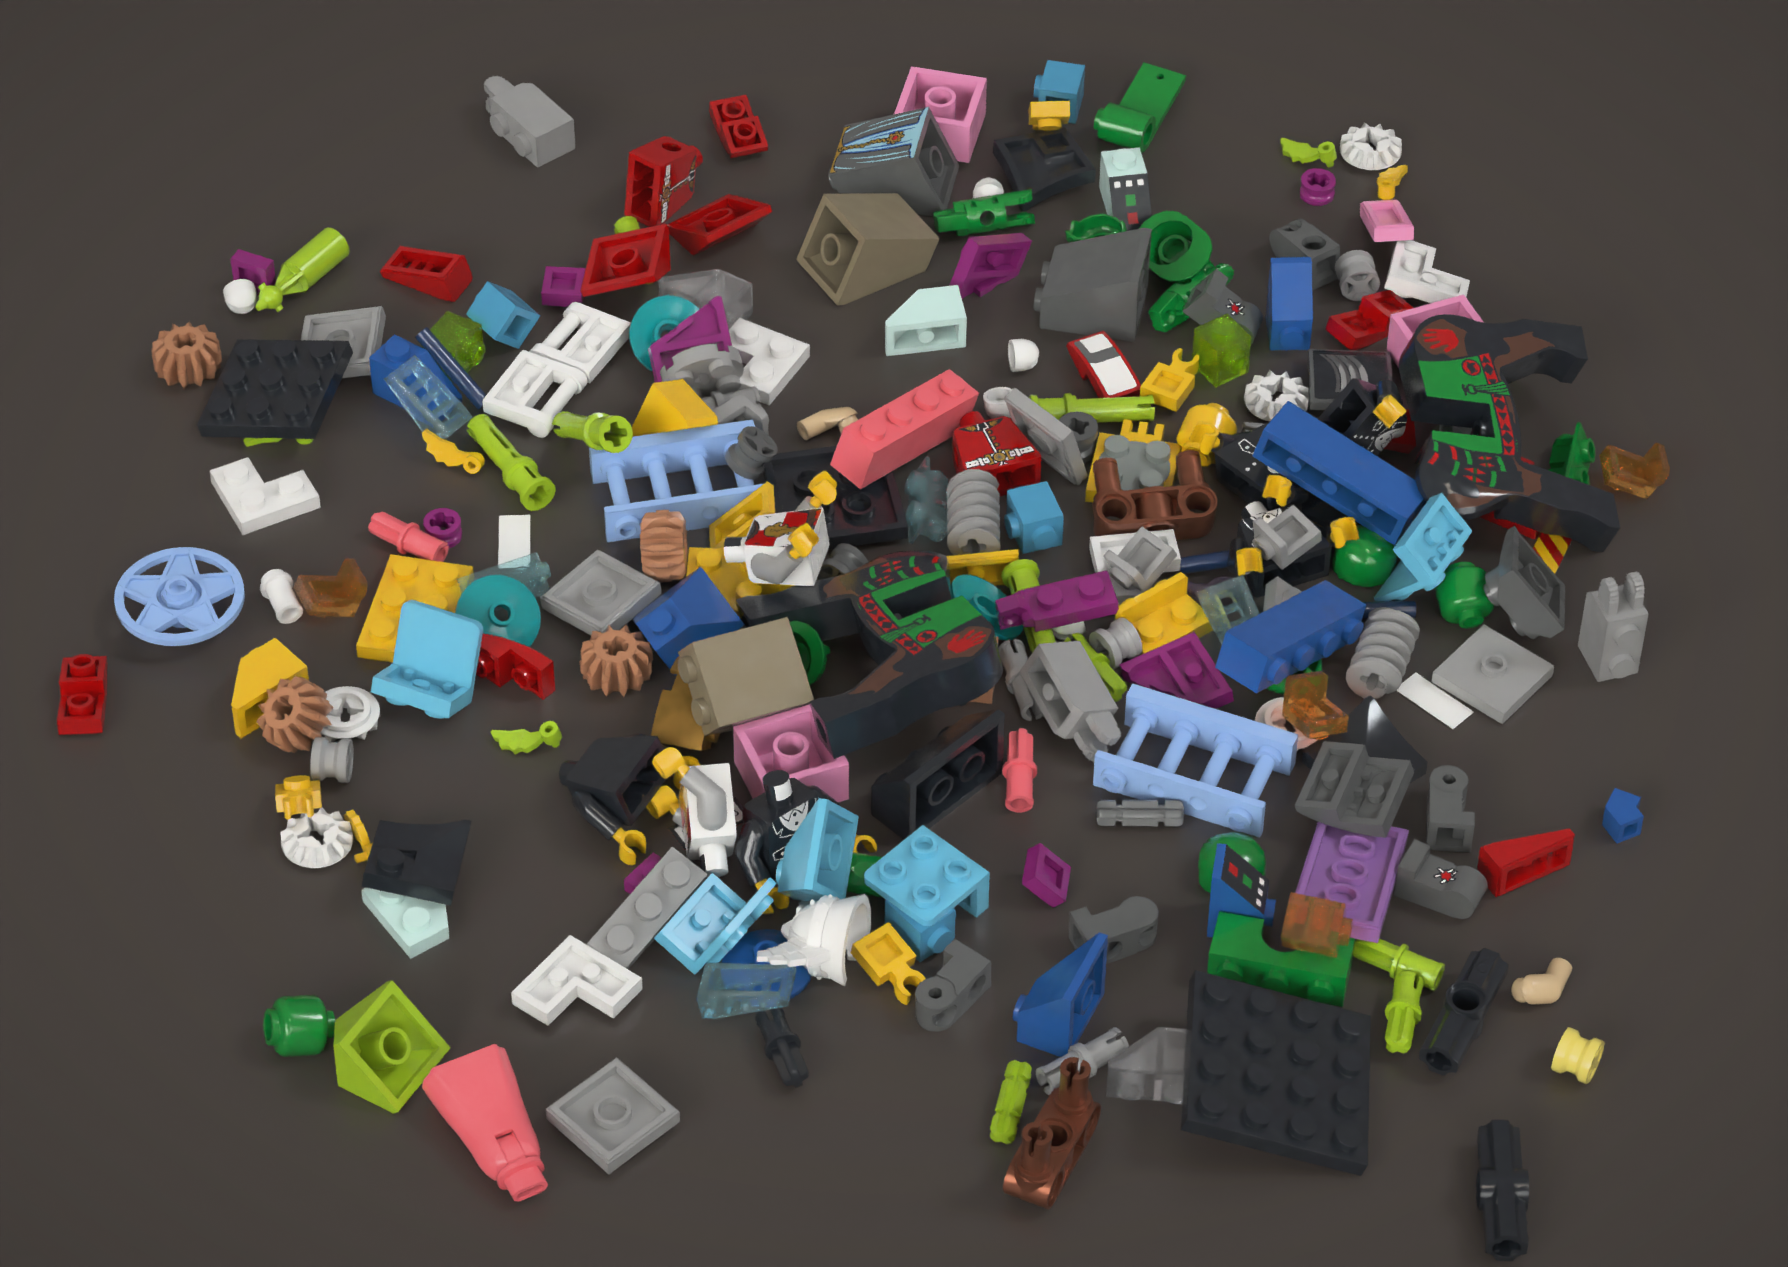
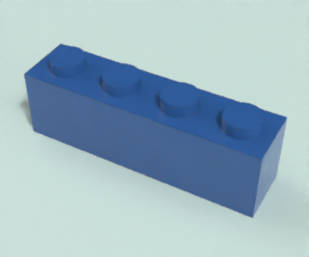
[1252,401,1426,546]
[1215,580,1366,693]

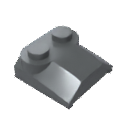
[1483,526,1565,639]

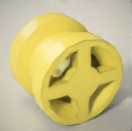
[1551,1027,1605,1084]

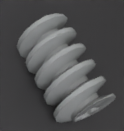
[947,469,1000,555]
[1346,607,1420,699]

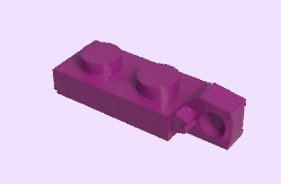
[995,570,1119,632]

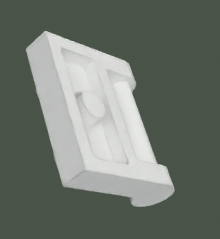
[529,302,631,383]
[482,350,588,438]

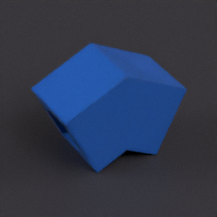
[1602,788,1644,844]

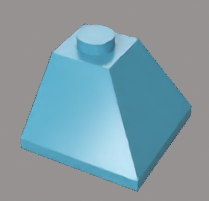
[776,798,859,902]

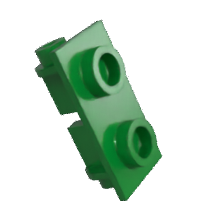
[1548,422,1596,485]

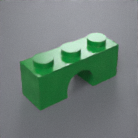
[1207,911,1355,1007]

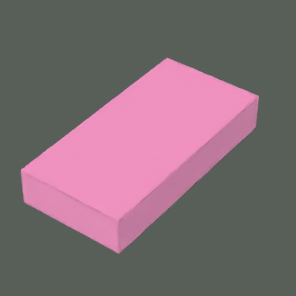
[1360,200,1414,242]

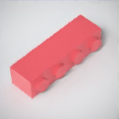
[830,369,979,489]

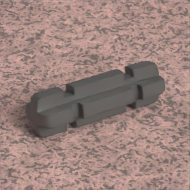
[1096,799,1184,827]

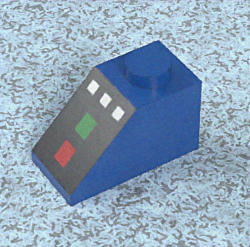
[1207,843,1276,937]

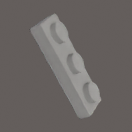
[587,847,708,969]

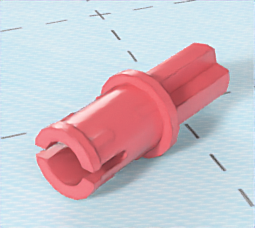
[368,512,449,562]
[1002,728,1037,813]

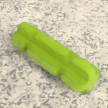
[990,1060,1032,1144]

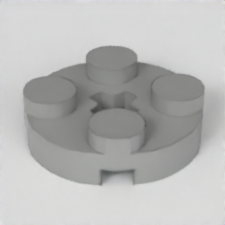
[660,344,744,398]

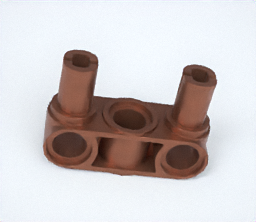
[1092,450,1217,540]
[1003,1057,1101,1210]

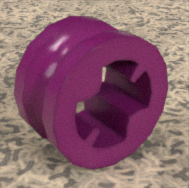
[1300,168,1336,206]
[423,508,462,548]

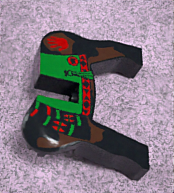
[1399,314,1620,552]
[736,550,1003,759]

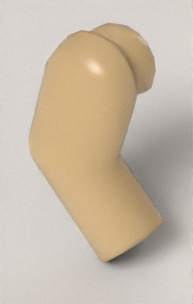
[797,407,859,440]
[1511,958,1572,1005]

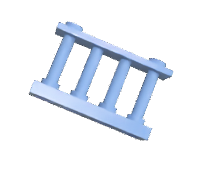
[589,419,763,542]
[1093,683,1298,838]

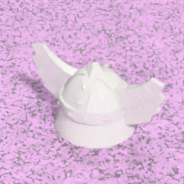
[757,894,871,986]

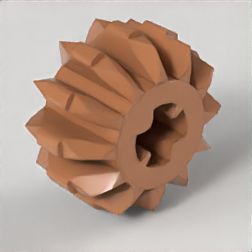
[151,321,222,389]
[640,510,688,582]
[579,625,653,697]
[256,676,334,754]

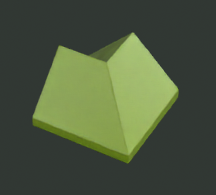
[333,980,451,1113]

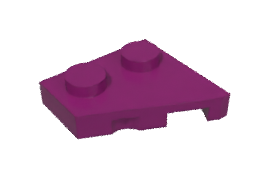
[949,233,1032,299]
[648,296,732,383]
[1119,632,1234,709]

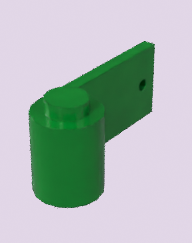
[1093,62,1186,153]

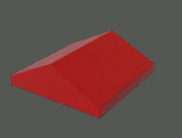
[667,194,772,256]
[580,223,671,297]

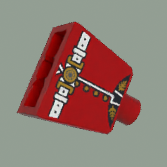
[624,136,703,227]
[952,411,1041,496]

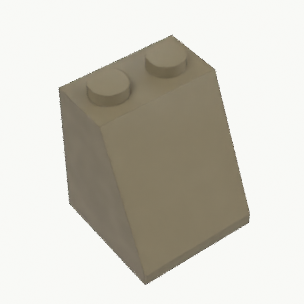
[796,193,940,306]
[678,617,814,736]

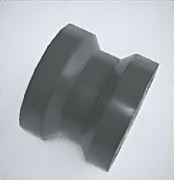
[1059,412,1098,463]
[724,426,778,479]
[817,543,868,580]

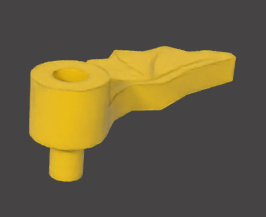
[1377,165,1408,200]
[422,429,485,474]
[343,809,373,864]

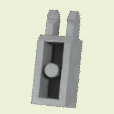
[484,75,575,168]
[1578,571,1648,682]
[1019,641,1121,762]

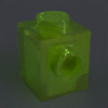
[421,311,485,381]
[1192,313,1251,388]

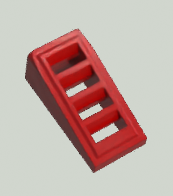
[380,246,473,302]
[1477,828,1575,897]

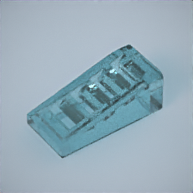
[384,355,473,439]
[1197,575,1259,644]
[696,963,797,1019]

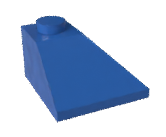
[632,566,745,676]
[1013,932,1108,1057]

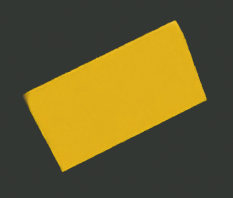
[946,549,1019,586]

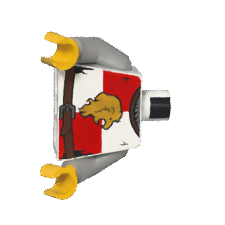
[724,471,837,586]
[646,747,736,878]

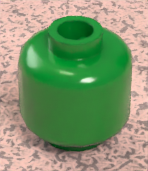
[1435,562,1495,629]
[263,995,335,1057]

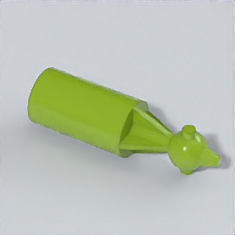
[255,227,350,313]

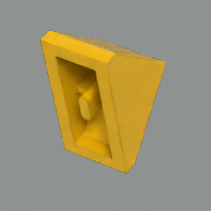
[632,379,718,436]
[709,481,775,548]

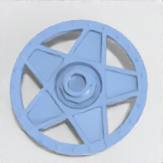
[114,547,245,646]

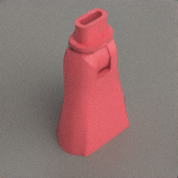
[422,1044,548,1202]

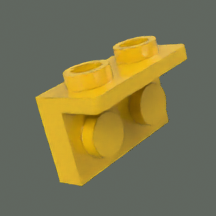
[1115,572,1214,655]

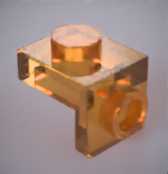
[1599,442,1670,499]
[293,558,368,617]
[1282,671,1349,740]

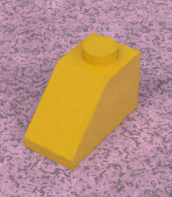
[231,638,309,739]

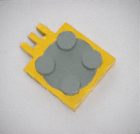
[1085,419,1181,503]

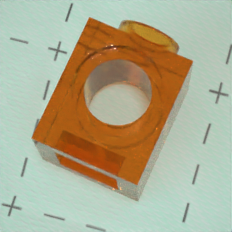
[1281,892,1353,958]

